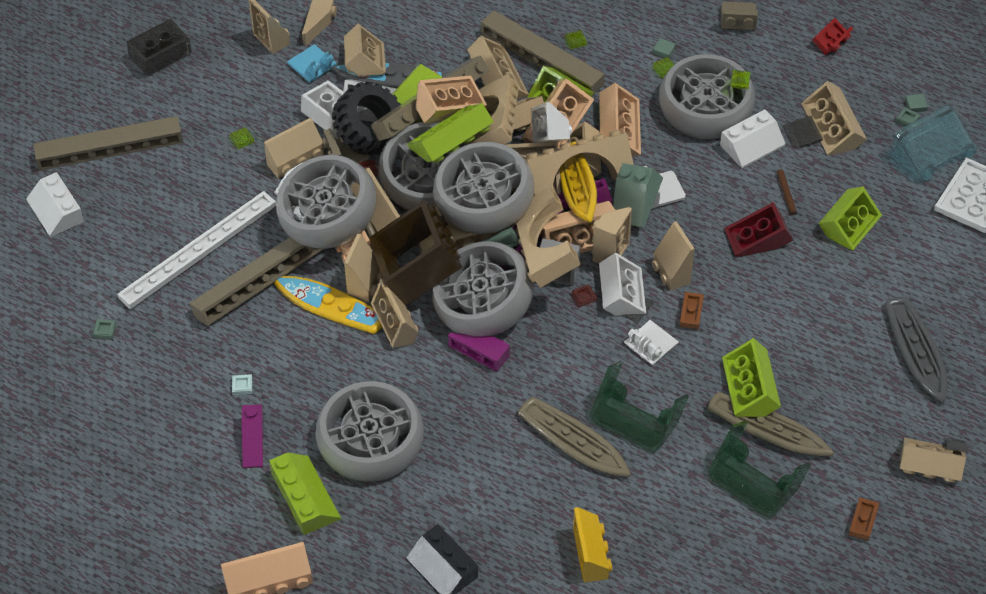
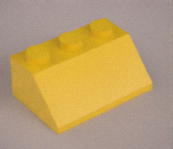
[573,507,612,582]

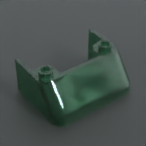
[590,361,689,451]
[708,421,812,517]

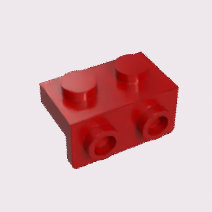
[812,18,853,55]

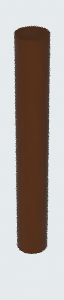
[776,169,797,215]

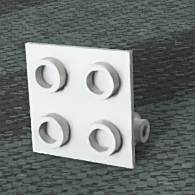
[624,320,679,365]

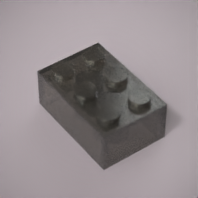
[126,18,192,76]

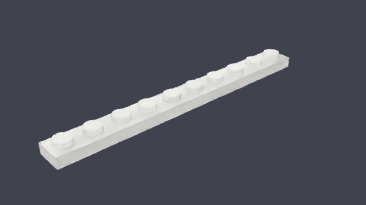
[117,191,276,309]

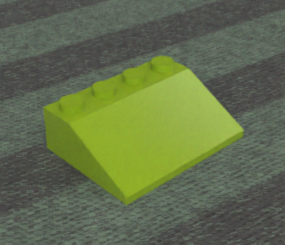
[406,103,494,163]

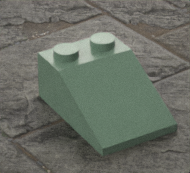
[613,163,663,228]

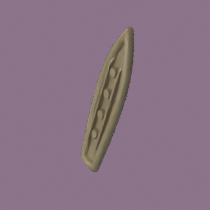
[708,392,834,456]
[518,397,631,477]

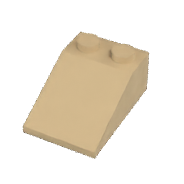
[249,0,290,54]
[652,221,694,291]
[344,234,382,302]

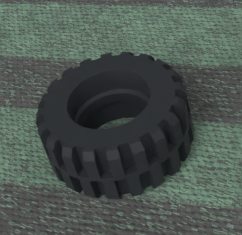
[332,82,401,155]

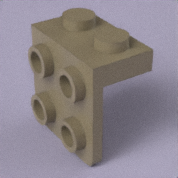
[721,2,758,30]
[322,129,369,164]

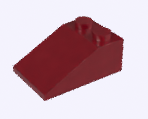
[724,202,794,257]

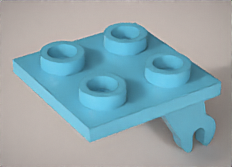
[287,44,337,83]

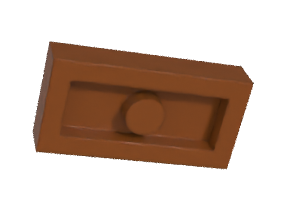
[679,292,704,329]
[849,497,879,541]

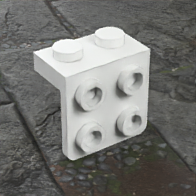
[643,166,685,208]

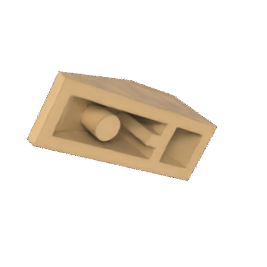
[302,0,337,46]

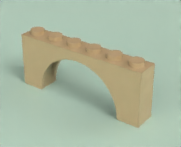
[464,74,519,146]
[524,130,634,197]
[515,187,580,288]

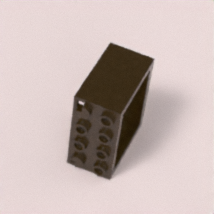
[369,200,463,306]

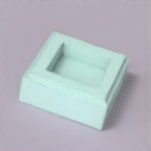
[232,374,252,395]

